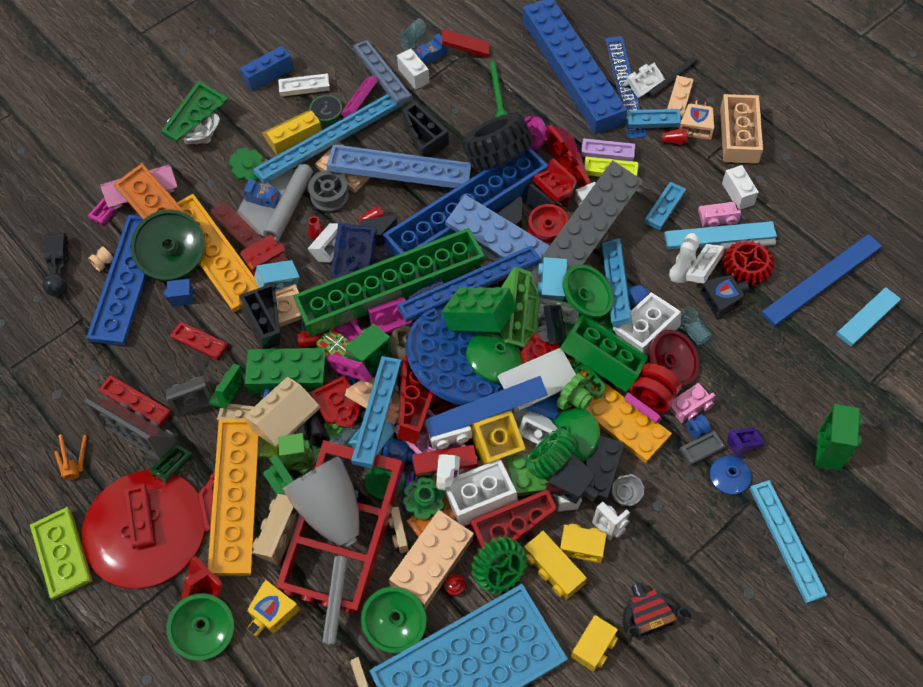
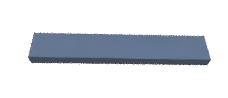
[353,40,412,106]

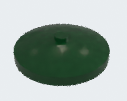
[131,210,206,282]

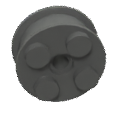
[308,170,349,212]

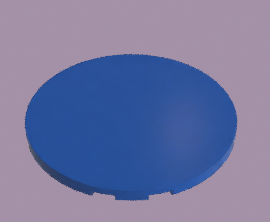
[406,305,520,405]

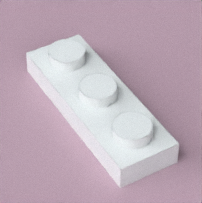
[278,74,330,97]
[686,244,724,283]

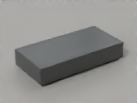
[679,430,726,466]

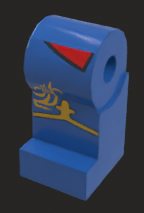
[415,34,448,64]
[244,178,280,208]

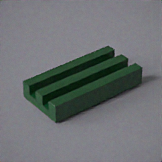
[149,444,192,484]

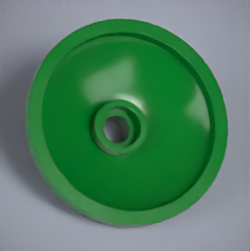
[562,264,613,318]
[466,332,523,384]
[551,408,600,462]
[361,586,427,653]
[166,593,234,660]

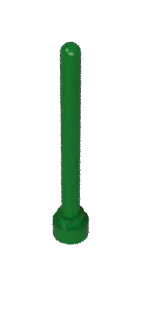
[490,61,508,118]

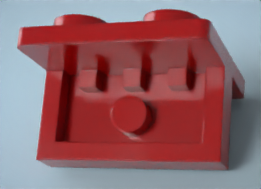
[533,159,577,206]
[240,235,288,276]
[181,556,222,600]

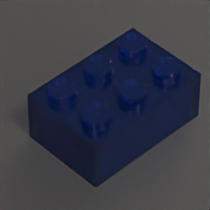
[330,222,378,279]

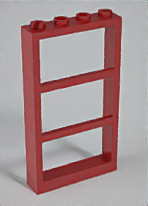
[276,440,405,615]

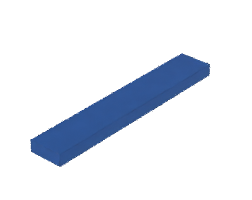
[425,376,548,438]

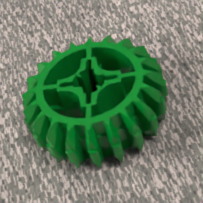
[526,428,577,479]
[471,536,528,594]

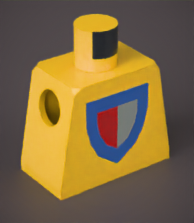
[247,580,300,637]

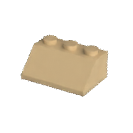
[244,377,320,448]
[252,494,299,565]

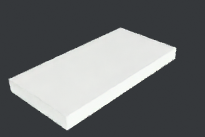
[497,348,576,412]

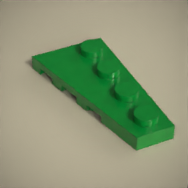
[161,80,228,143]

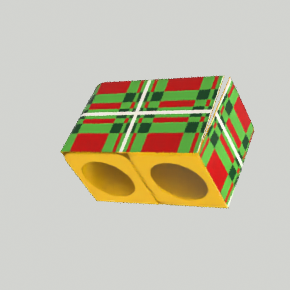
[317,328,350,358]

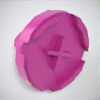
[525,116,548,151]

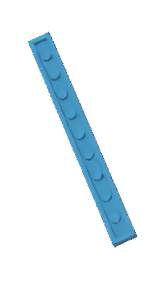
[253,94,404,184]

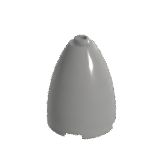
[283,457,359,547]

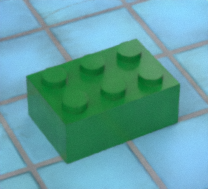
[442,287,517,332]
[815,404,862,471]

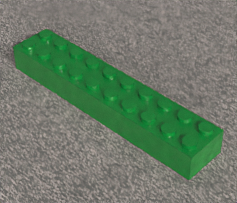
[293,228,485,337]

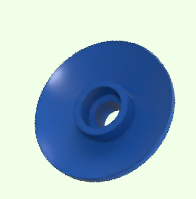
[710,456,752,495]

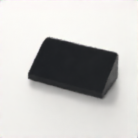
[522,182,556,210]

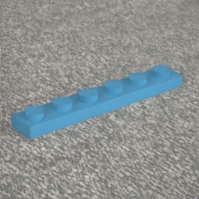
[602,238,633,327]
[351,356,401,468]

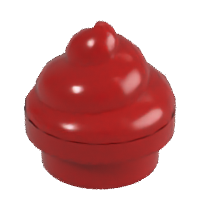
[444,574,466,596]

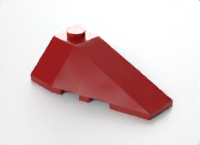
[547,125,591,188]

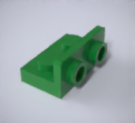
[209,364,244,409]
[263,455,294,495]

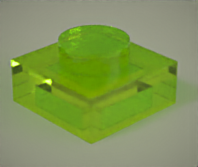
[257,438,279,460]

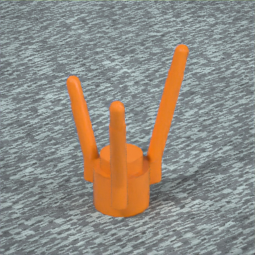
[54,434,87,480]

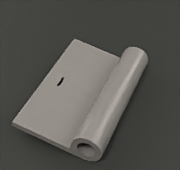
[230,159,313,241]

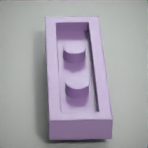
[581,139,635,162]

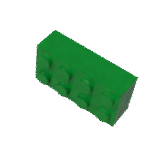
[560,315,648,392]
[245,348,328,394]

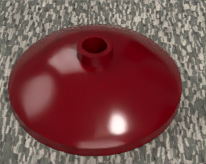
[649,330,700,387]

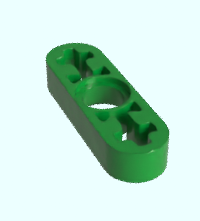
[565,353,605,399]

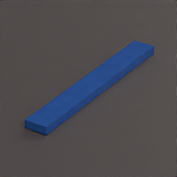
[761,234,882,327]
[397,245,541,323]

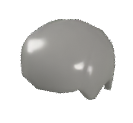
[611,474,644,506]

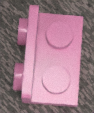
[698,202,741,228]
[669,383,716,424]

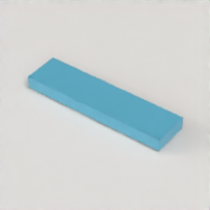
[836,287,901,347]

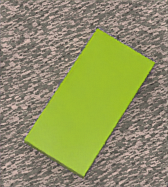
[30,507,93,600]

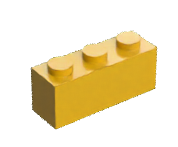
[524,531,587,601]

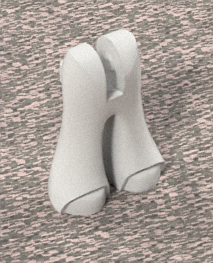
[669,233,700,283]

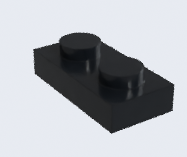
[543,305,566,345]

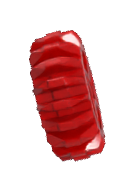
[723,239,775,287]

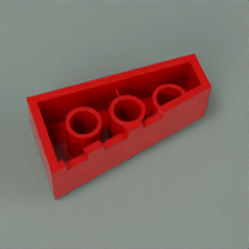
[397,354,434,444]
[470,490,557,549]

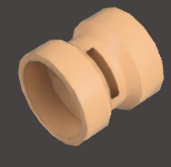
[88,247,113,272]

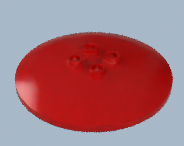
[82,470,206,590]

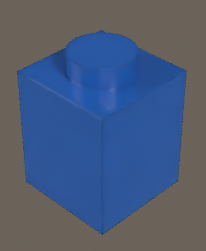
[164,279,194,307]

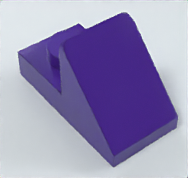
[727,427,765,458]

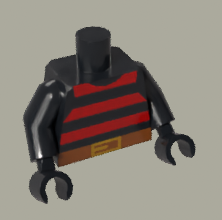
[622,582,692,643]

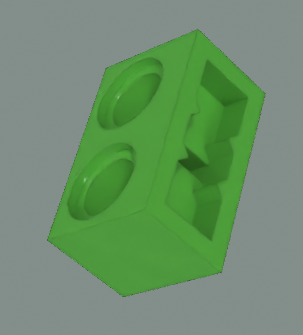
[278,433,314,472]

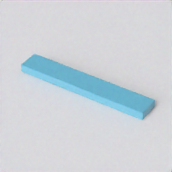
[664,221,777,250]
[750,480,827,604]

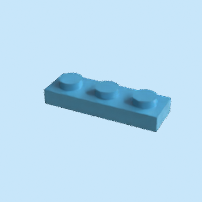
[627,109,681,128]
[644,182,686,230]

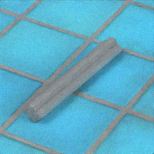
[323,556,347,645]

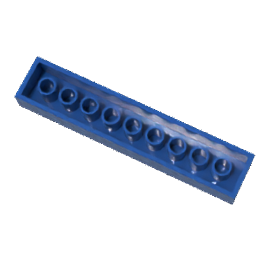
[522,0,627,134]
[383,147,549,256]

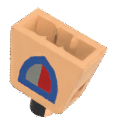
[680,100,714,140]

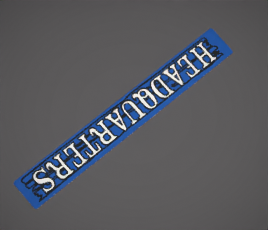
[606,36,646,138]

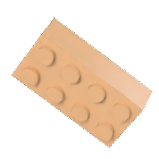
[720,94,763,163]
[389,510,474,609]

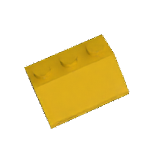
[262,111,322,155]

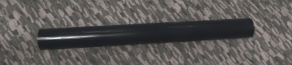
[648,57,697,98]

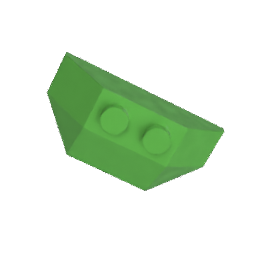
[499,267,540,347]

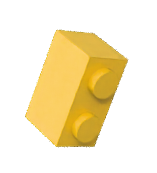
[560,524,606,564]
[571,615,618,672]

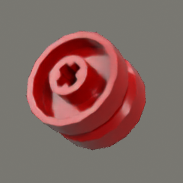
[528,204,569,246]
[629,363,682,413]

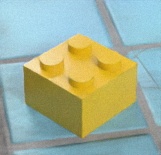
[470,410,526,465]

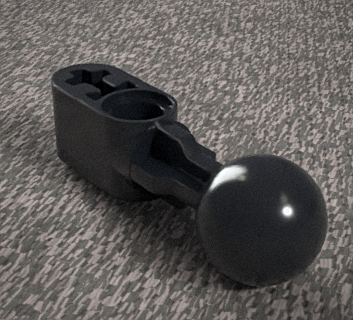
[42,233,69,297]

